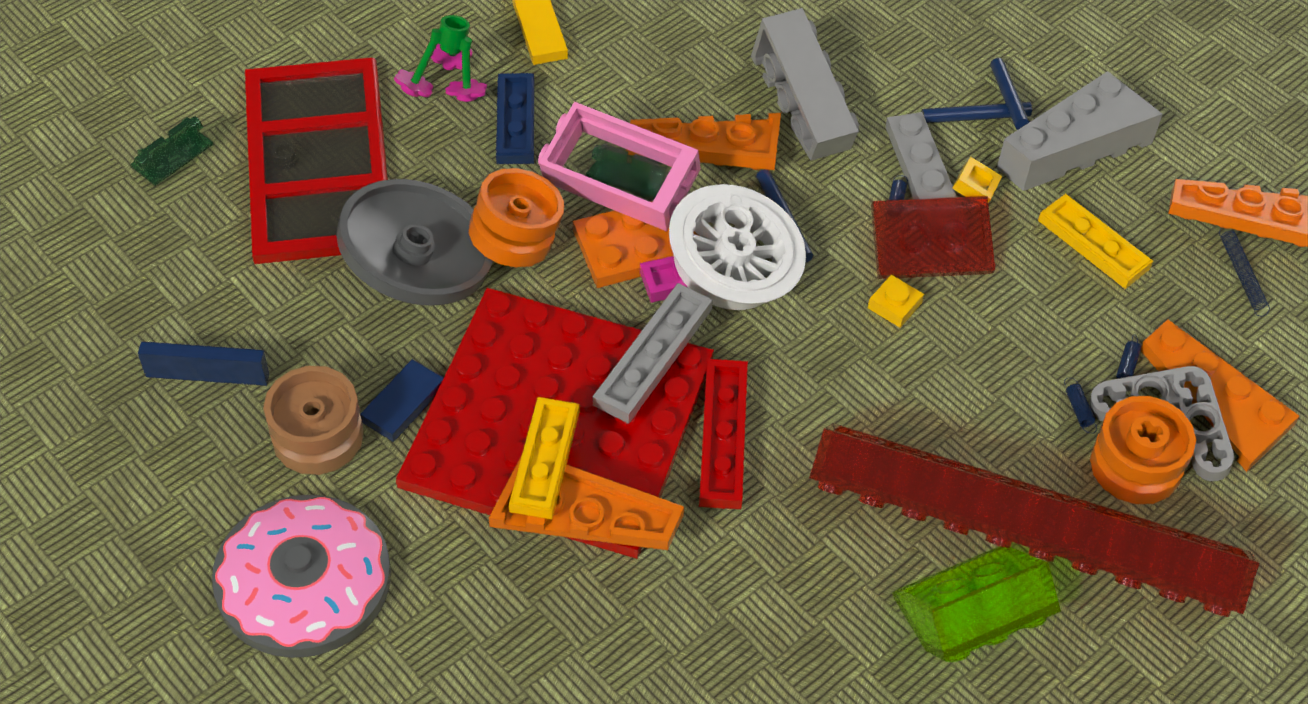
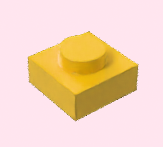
[952,156,1002,208]
[868,274,924,328]

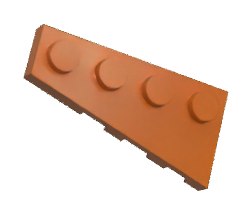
[625,113,781,171]
[1168,179,1308,247]
[1141,320,1299,472]
[489,456,684,550]

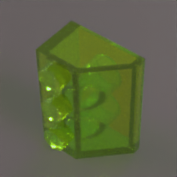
[892,544,1061,662]

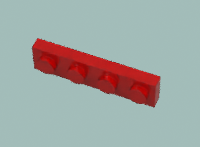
[699,359,748,510]

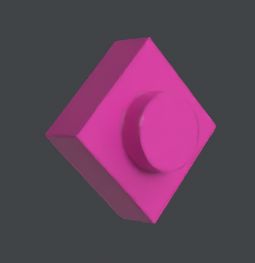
[640,256,687,303]

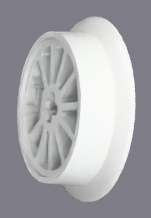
[669,184,806,310]

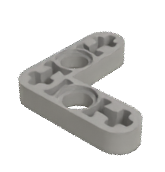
[1090,366,1234,481]

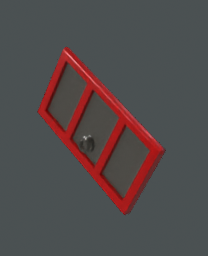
[245,57,388,264]

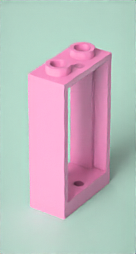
[538,102,701,231]

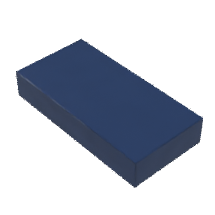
[360,359,444,442]

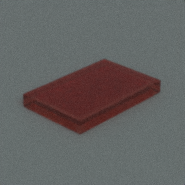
[871,196,995,279]

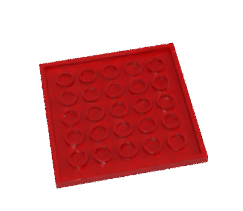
[396,288,714,559]

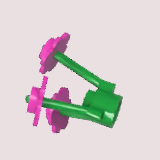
[394,15,487,102]

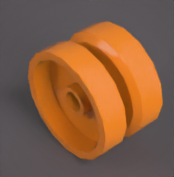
[468,168,564,268]
[1090,396,1196,504]

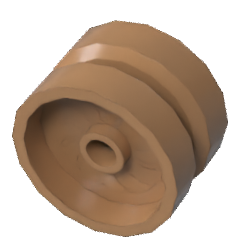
[263,366,364,475]

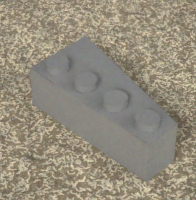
[751,8,859,161]
[997,71,1163,191]

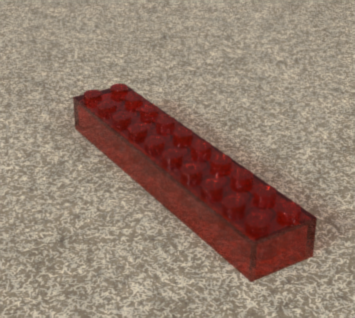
[809,423,1260,617]

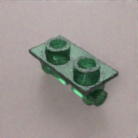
[130,116,213,186]
[586,143,667,199]

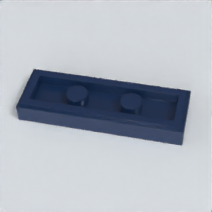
[496,73,535,164]
[138,342,270,386]

